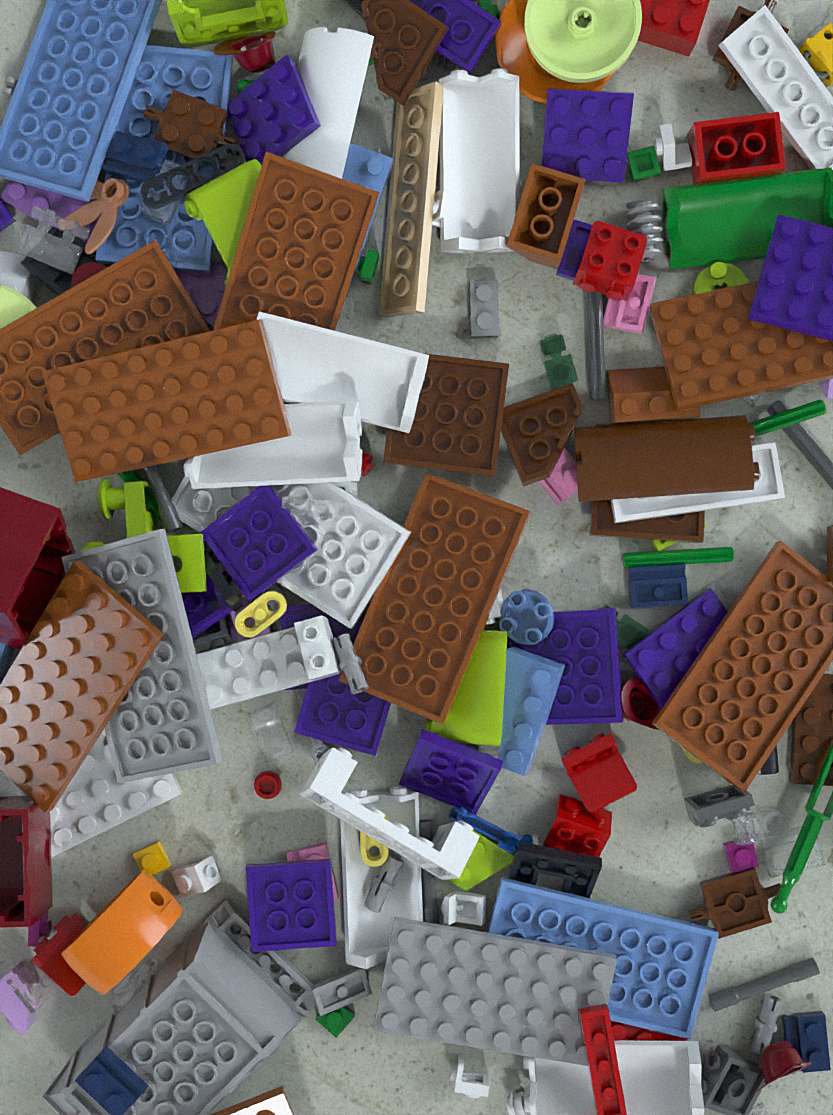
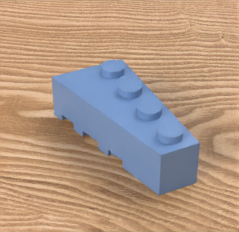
[342,143,393,272]
[498,646,565,776]

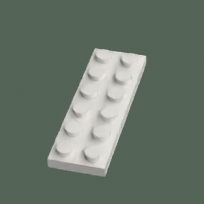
[718,5,833,170]
[611,442,785,523]

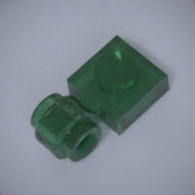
[540,333,579,390]
[598,604,649,649]

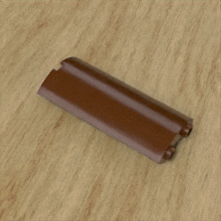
[574,415,759,502]

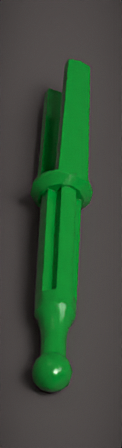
[770,745,833,914]

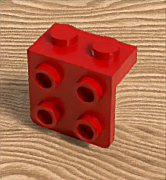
[573,221,647,301]
[561,733,637,813]
[542,794,612,857]
[31,913,86,996]

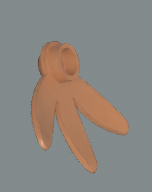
[58,178,129,254]

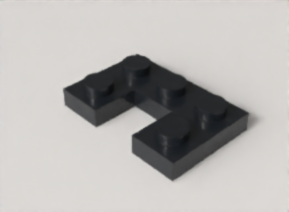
[507,841,602,898]

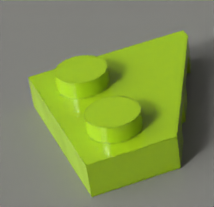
[447,829,514,891]

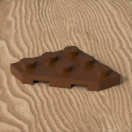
[361,0,449,106]
[501,383,583,487]

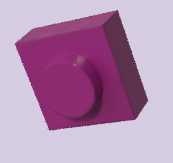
[723,837,759,873]
[28,911,52,947]

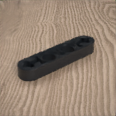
[141,144,245,209]

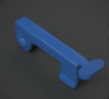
[449,806,533,854]

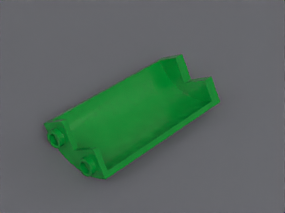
[662,167,833,269]

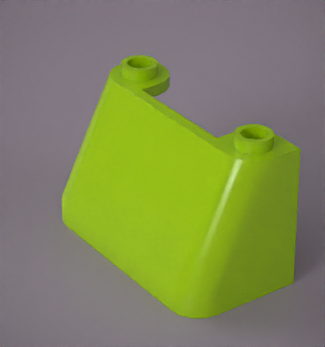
[167,0,288,47]
[184,159,261,287]
[425,630,507,747]

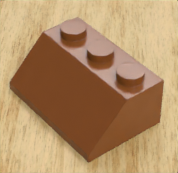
[506,163,586,269]
[607,366,700,425]

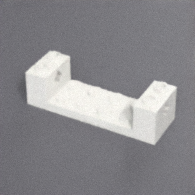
[196,615,342,710]
[299,747,480,880]

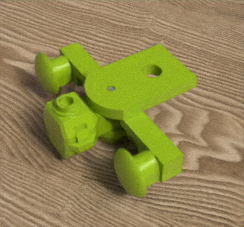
[79,478,207,593]

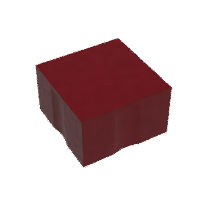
[0,487,76,650]
[0,796,53,928]

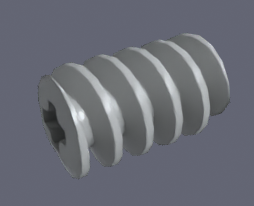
[626,200,663,263]

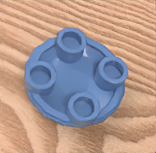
[499,589,554,645]

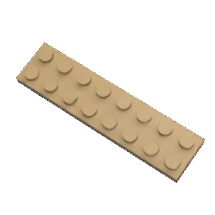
[379,82,444,317]

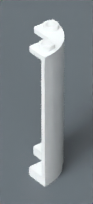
[282,27,374,179]
[439,68,520,254]
[256,312,429,433]
[184,400,362,489]
[340,786,423,969]
[523,1040,704,1115]

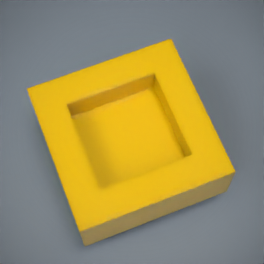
[132,840,171,876]

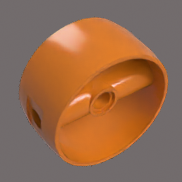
[61,869,184,995]

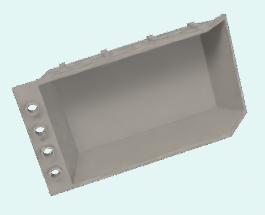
[41,899,316,1115]

